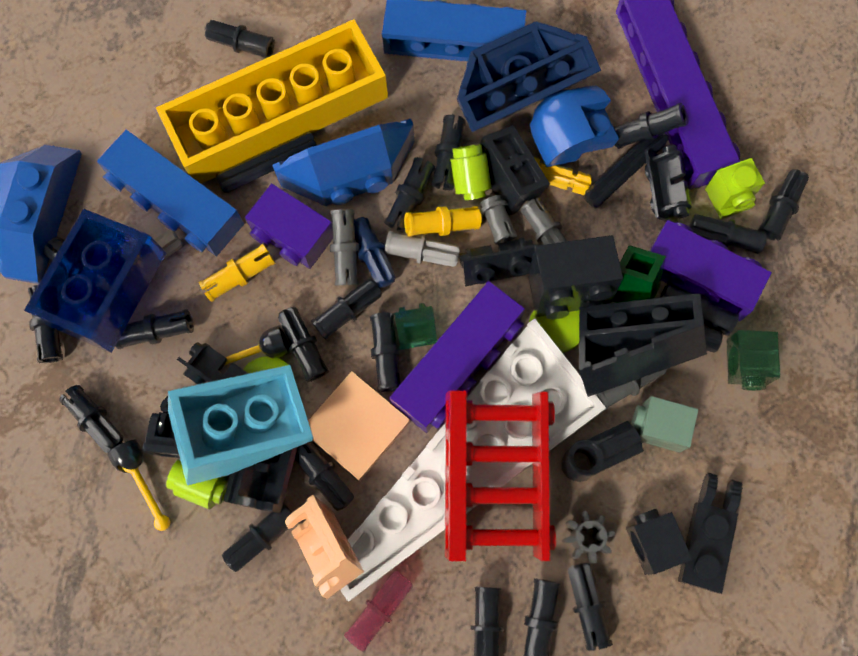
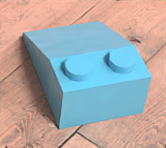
[168,365,313,485]

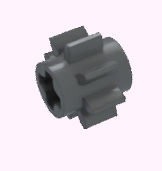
[562,511,615,563]

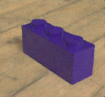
[649,220,772,321]

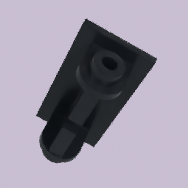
[644,145,692,223]
[459,237,537,287]
[177,342,248,385]

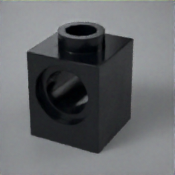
[626,508,692,575]

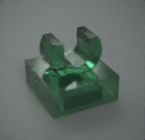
[394,303,437,350]

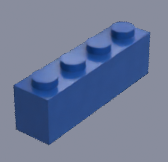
[382,0,526,62]
[97,130,244,257]

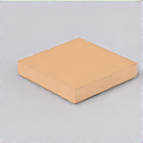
[308,371,410,481]

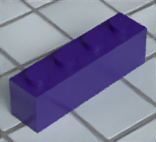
[389,281,525,433]

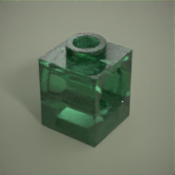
[726,330,780,391]

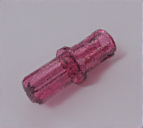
[344,571,413,652]

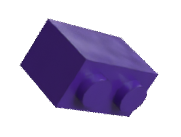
[245,183,333,269]

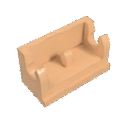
[285,495,364,599]

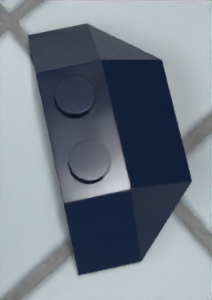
[456,21,601,132]

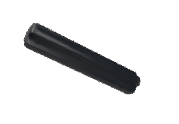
[216,132,317,193]
[584,132,669,208]

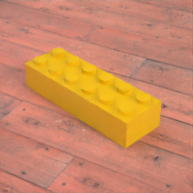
[156,19,388,184]

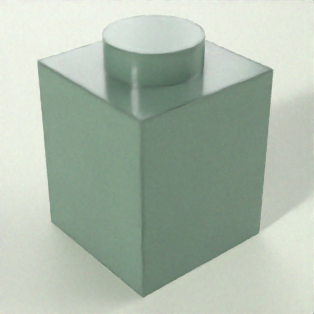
[631,396,698,453]

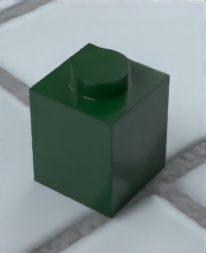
[612,245,666,303]

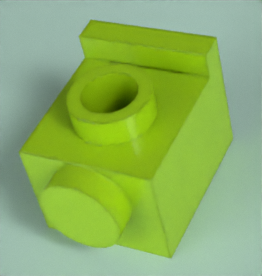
[705,158,765,220]

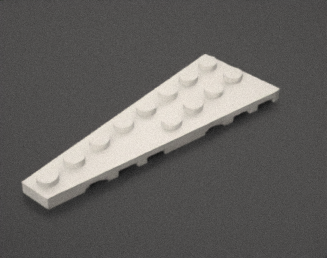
[341,319,606,601]

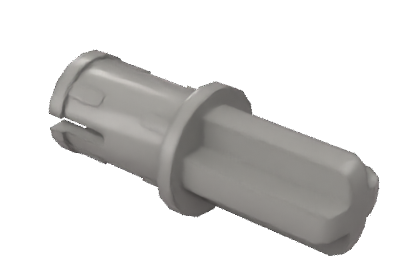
[385,231,460,267]

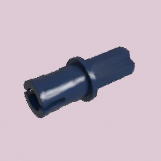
[354,217,396,288]

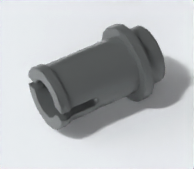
[480,195,517,245]

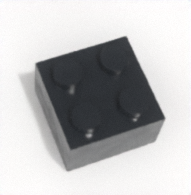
[528,235,623,320]

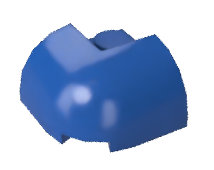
[530,85,619,167]

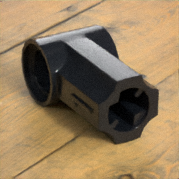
[561,421,644,482]

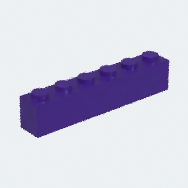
[616,0,740,190]

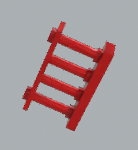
[445,390,556,561]

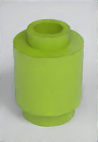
[450,144,492,200]
[166,459,228,510]

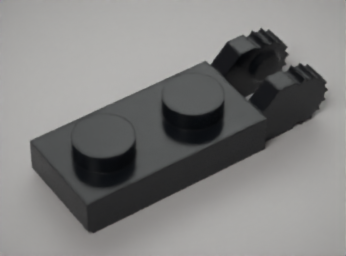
[678,472,743,594]

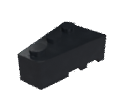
[579,293,707,397]

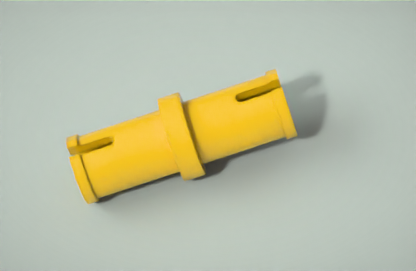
[404,206,482,237]
[199,243,276,302]

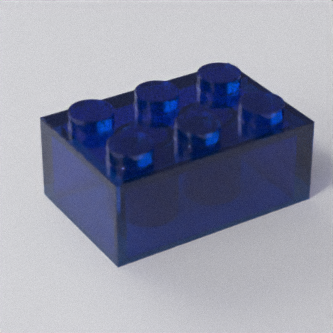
[24,208,166,353]

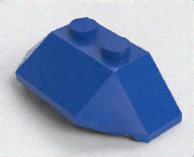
[273,119,415,206]
[0,145,82,284]

